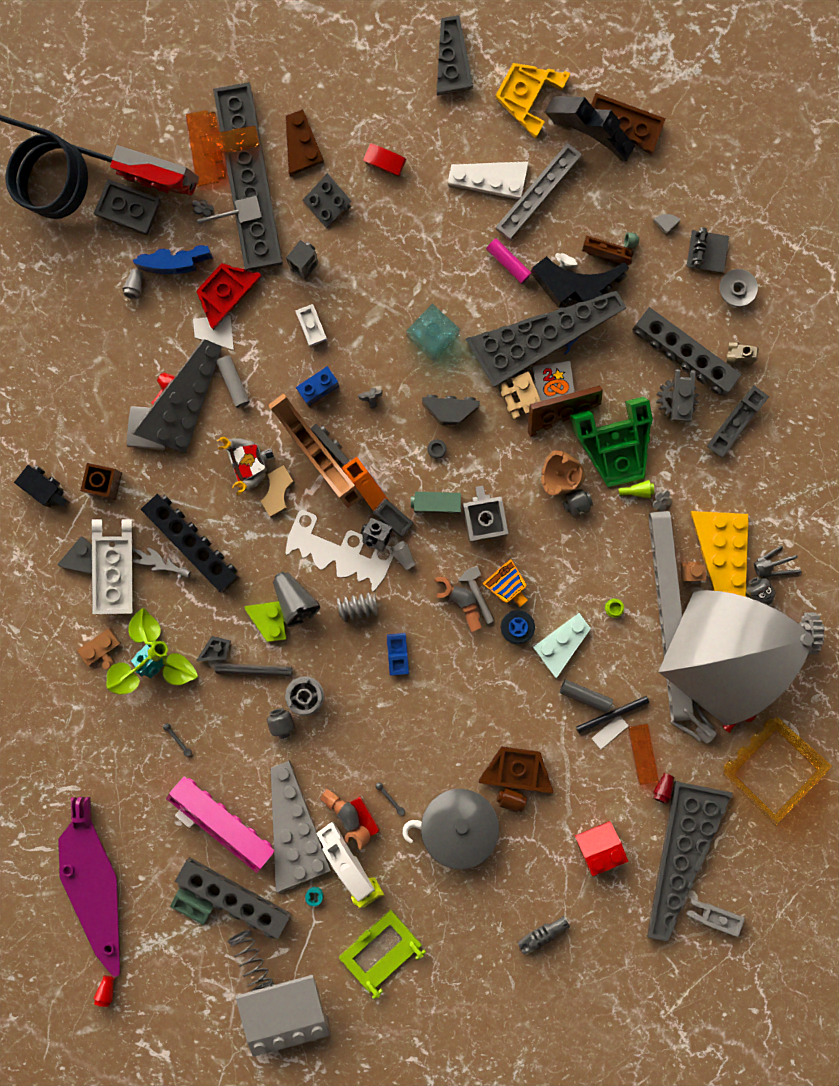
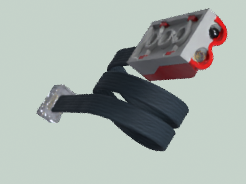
[0,115,199,219]

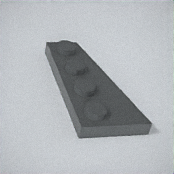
[436,15,473,96]

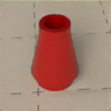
[93,975,115,1007]

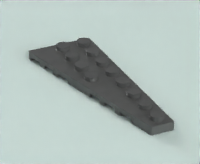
[466,291,627,388]
[647,781,733,941]

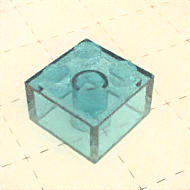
[406,304,460,361]

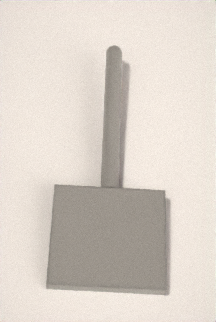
[197,196,262,223]

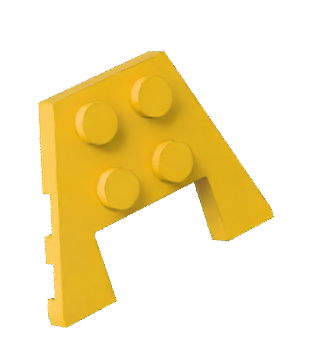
[495,63,571,139]

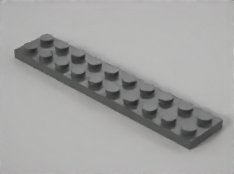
[213,82,283,271]

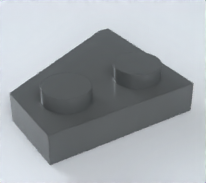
[57,536,92,574]

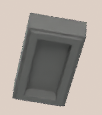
[372,498,414,538]

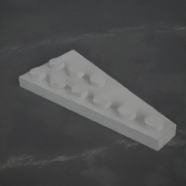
[271,760,331,892]

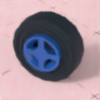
[500,610,535,645]

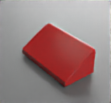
[349,796,380,836]

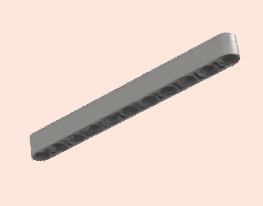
[649,511,693,722]

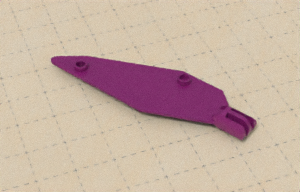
[58,797,120,977]

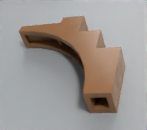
[268,393,363,508]

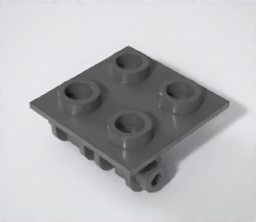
[303,173,352,228]
[686,228,729,273]

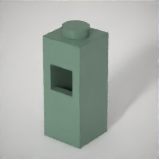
[411,492,461,514]

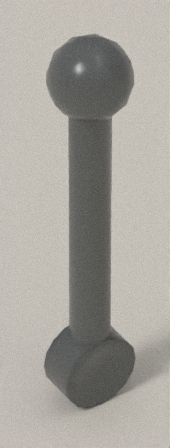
[163,723,192,756]
[375,782,405,815]

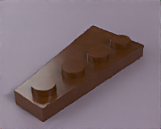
[591,93,666,155]

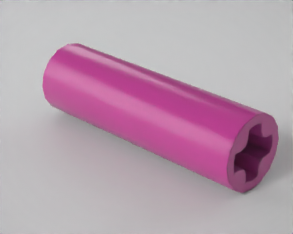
[486,238,532,284]

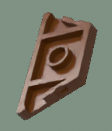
[479,746,553,793]

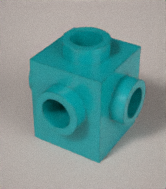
[131,644,164,678]

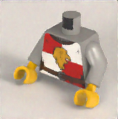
[217,437,275,495]

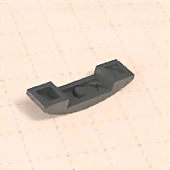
[706,386,769,458]

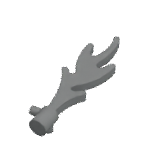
[132,548,191,579]

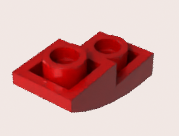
[363,143,407,176]

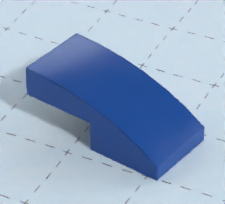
[387,633,409,675]

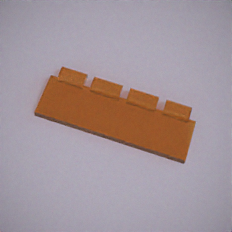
[186,110,226,187]

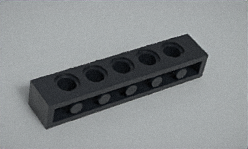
[140,493,239,593]

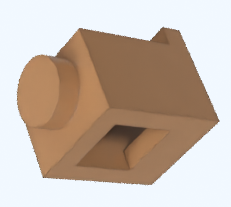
[681,562,706,582]

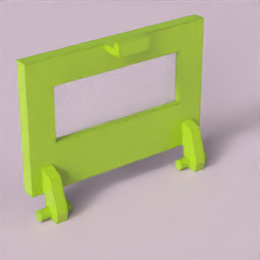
[339,910,426,1000]

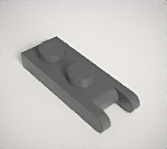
[671,369,696,422]
[310,424,350,466]

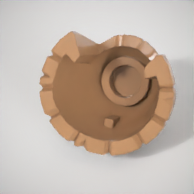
[541,450,586,496]

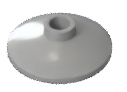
[719,269,758,307]

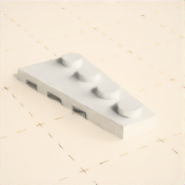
[448,162,528,200]

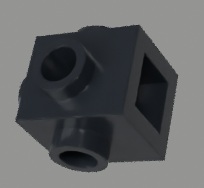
[361,518,392,551]

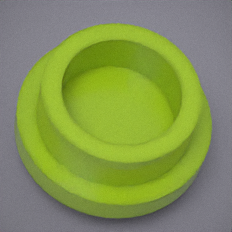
[605,599,624,618]

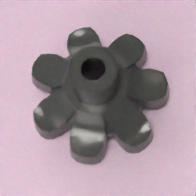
[358,388,383,408]

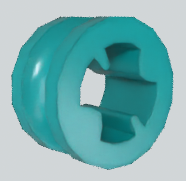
[305,886,324,907]

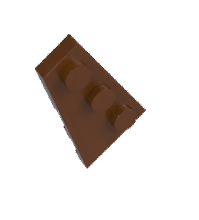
[286,109,324,176]

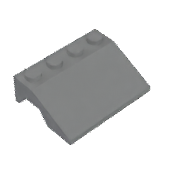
[236,975,330,1057]

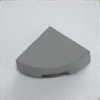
[653,214,680,234]

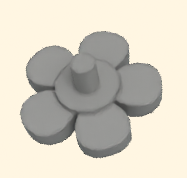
[653,490,672,512]

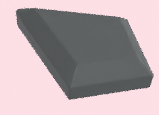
[197,636,231,662]

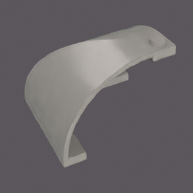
[658,591,814,725]

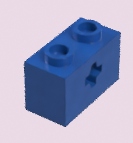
[296,366,339,407]

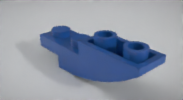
[133,245,213,274]

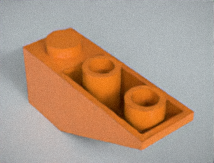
[341,456,390,511]

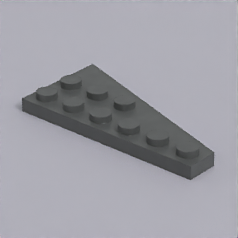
[131,339,222,453]

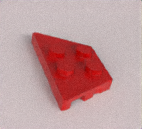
[196,263,262,330]

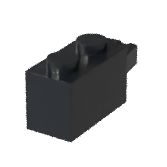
[14,465,70,508]

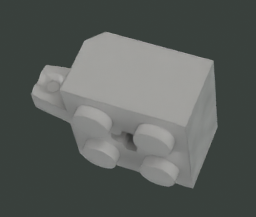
[463,486,508,543]

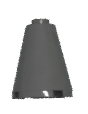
[273,572,320,627]

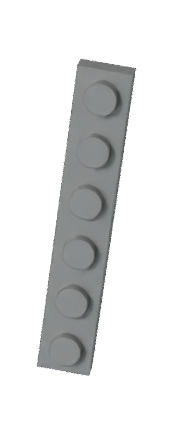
[496,143,582,241]

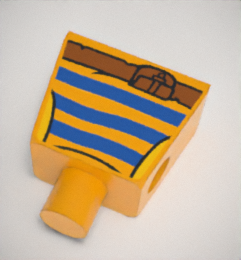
[482,559,528,607]

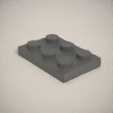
[94,179,161,235]

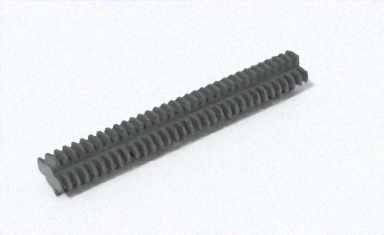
[214,663,292,676]

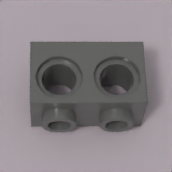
[286,240,319,280]

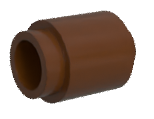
[496,788,527,813]

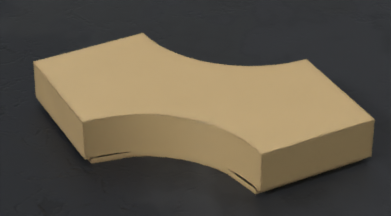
[260,465,294,517]

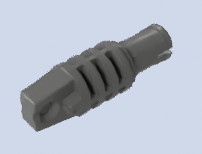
[517,916,570,955]

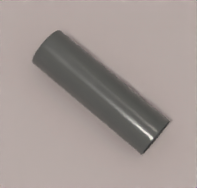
[559,679,613,713]

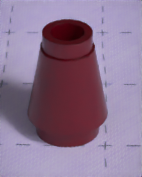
[653,773,675,804]

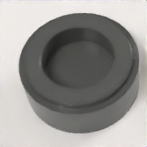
[427,439,446,459]

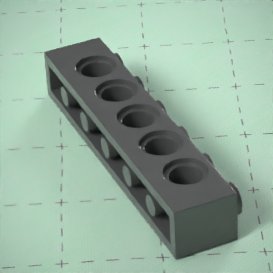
[633,307,742,396]
[174,857,291,939]

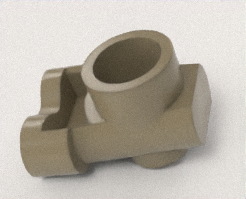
[727,342,759,365]

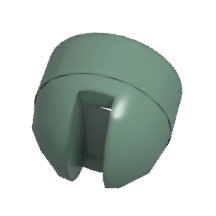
[624,232,639,248]

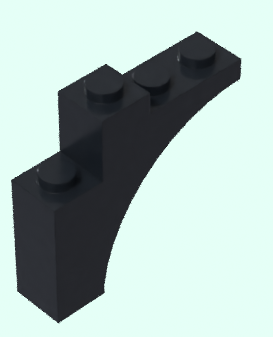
[545,96,635,161]
[531,256,629,308]

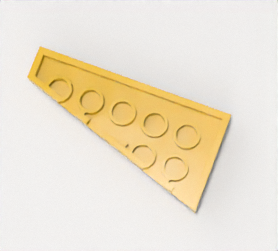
[690,511,748,597]

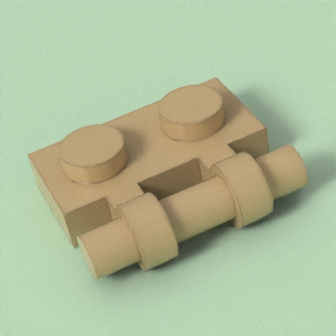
[499,371,541,419]

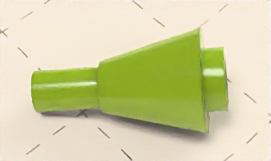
[619,480,655,499]

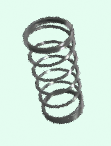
[228,930,274,992]

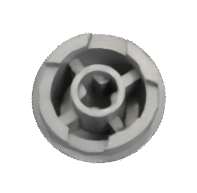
[285,677,324,716]

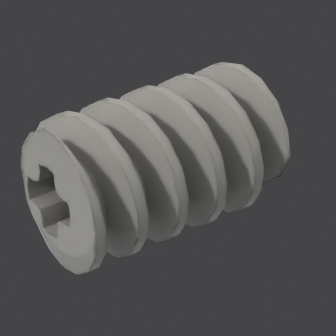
[337,592,378,621]

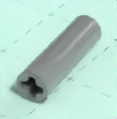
[217,356,250,408]

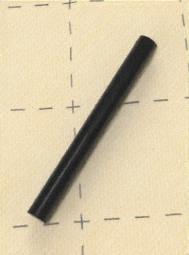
[576,696,649,734]

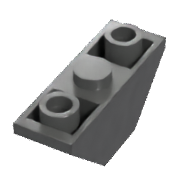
[422,395,480,425]

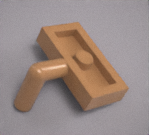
[77,628,121,669]

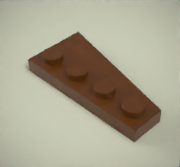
[528,385,603,437]

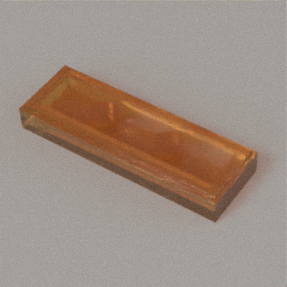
[200,125,260,157]
[628,723,659,785]

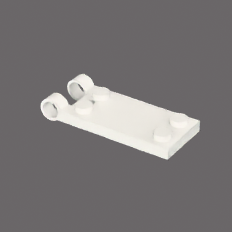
[92,519,133,614]

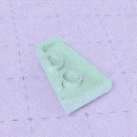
[533,613,591,678]

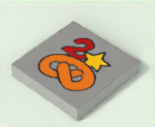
[532,361,575,401]

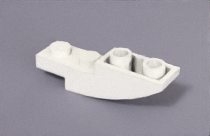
[317,822,375,902]

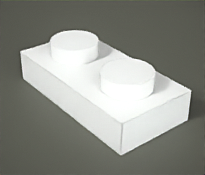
[296,304,327,347]

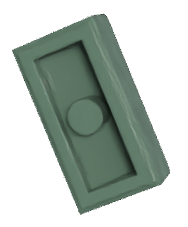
[170,888,214,925]

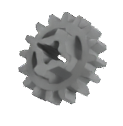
[799,612,825,654]

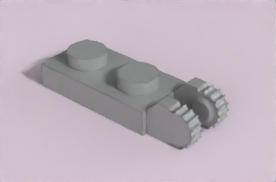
[686,899,745,937]

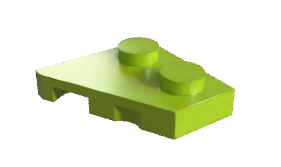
[244,601,287,642]

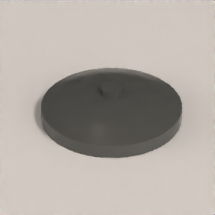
[421,789,499,869]

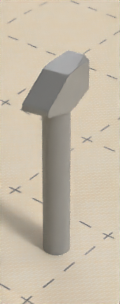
[458,566,494,624]

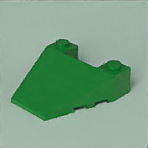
[570,397,653,487]

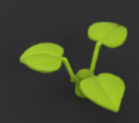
[106,608,198,695]

